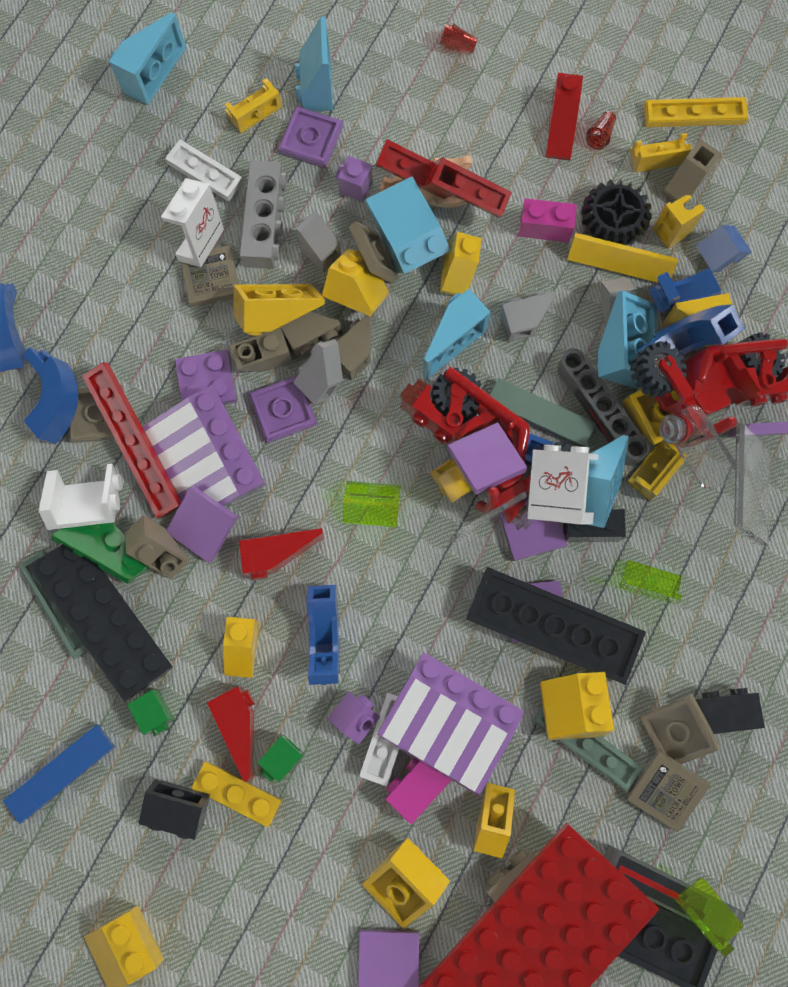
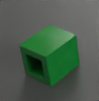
[127,690,175,737]
[258,735,305,783]

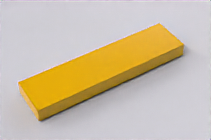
[644,97,748,128]
[567,233,678,283]

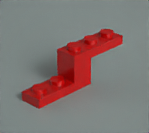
[375,139,512,218]

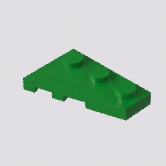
[51,522,150,584]

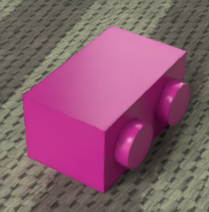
[518,198,577,243]
[385,758,451,825]

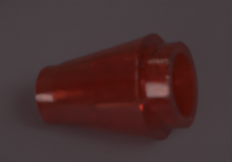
[440,23,478,54]
[586,111,617,150]

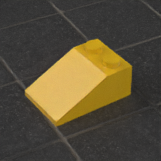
[233,284,325,335]

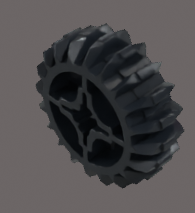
[581,179,652,246]

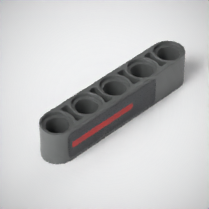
[558,348,649,466]
[604,845,744,941]

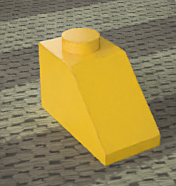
[440,232,482,296]
[223,617,260,678]
[473,782,515,858]

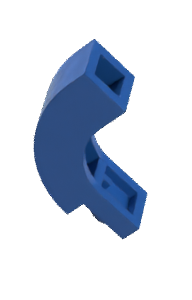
[648,267,721,316]
[0,283,25,372]
[637,304,745,372]
[23,347,78,444]
[307,585,340,685]

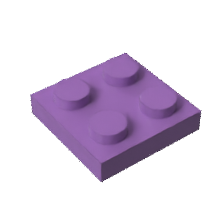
[175,350,237,405]

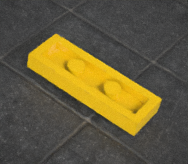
[191,761,283,828]

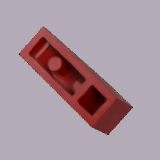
[545,72,583,161]
[239,528,325,581]
[207,686,255,782]

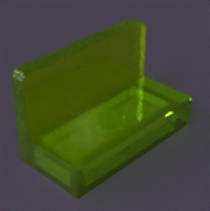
[343,481,401,527]
[619,560,682,604]
[675,877,743,957]

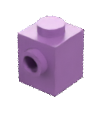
[336,156,373,202]
[327,692,380,744]

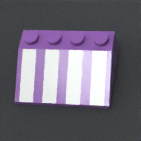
[143,385,266,507]
[376,652,524,796]

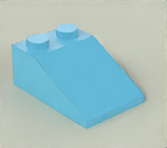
[109,12,186,105]
[295,17,333,111]
[365,177,451,274]
[423,289,491,380]
[597,290,659,388]
[585,435,629,528]

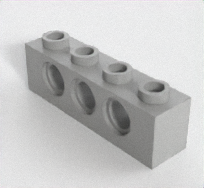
[240,160,288,269]

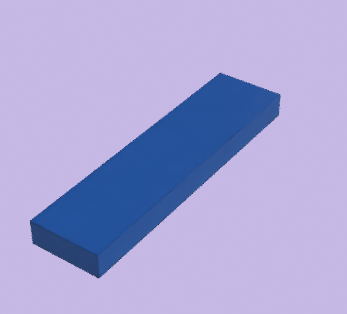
[3,725,115,824]

